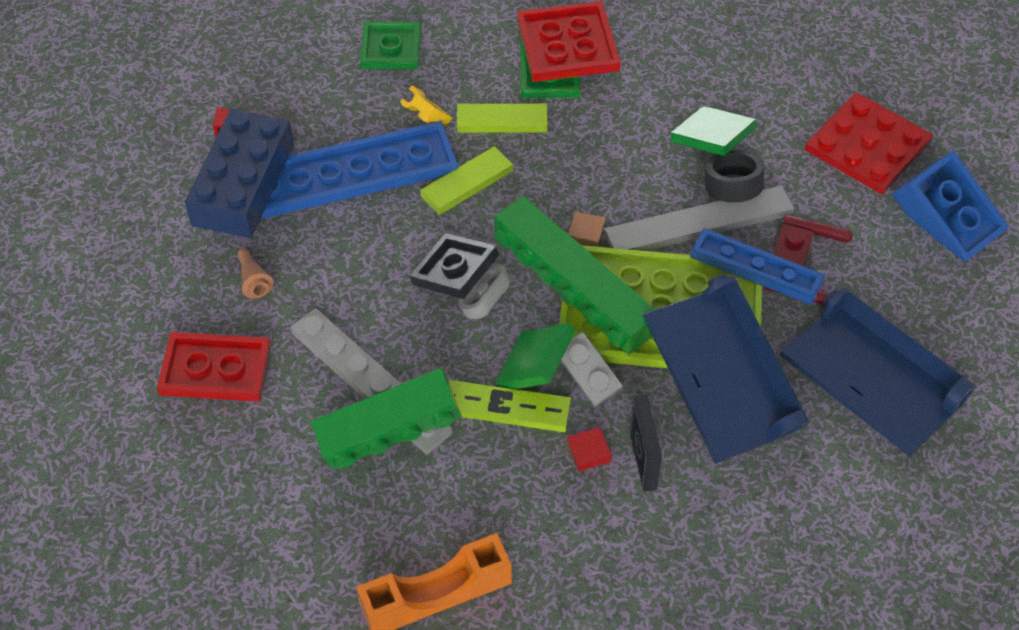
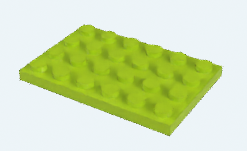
[559,245,762,368]

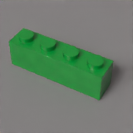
[311,368,462,469]

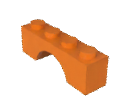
[356,533,512,630]

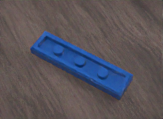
[690,228,826,305]

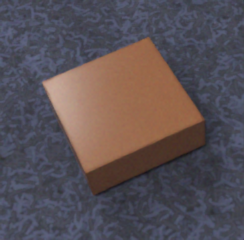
[568,212,606,247]

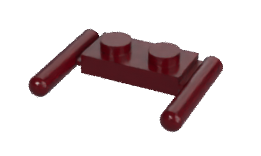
[764,214,853,305]

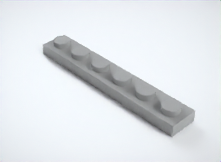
[290,308,452,455]

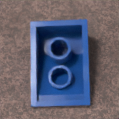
[891,150,1009,262]

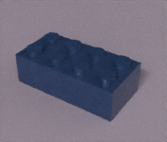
[185,109,294,238]

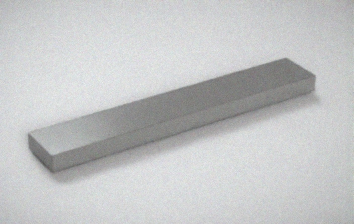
[604,186,794,251]

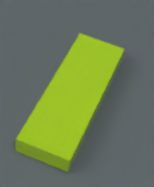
[457,103,547,133]
[420,146,513,215]

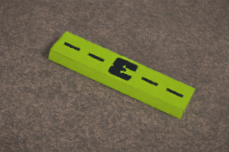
[449,380,571,432]

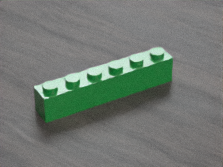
[494,196,656,355]

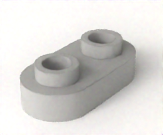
[458,264,511,319]

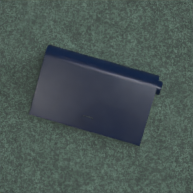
[643,274,810,464]
[780,288,976,456]

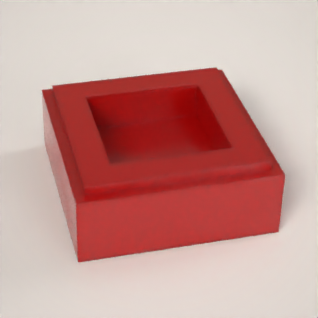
[567,427,612,471]

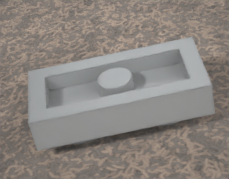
[561,332,623,407]

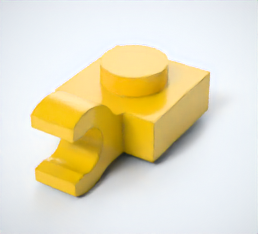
[400,86,452,128]

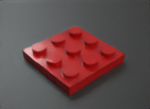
[517,1,621,82]
[805,92,933,195]

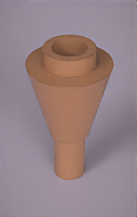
[237,249,274,298]

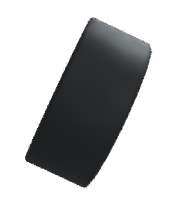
[705,150,764,202]

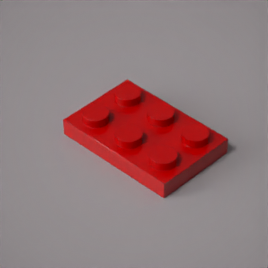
[157,332,271,402]

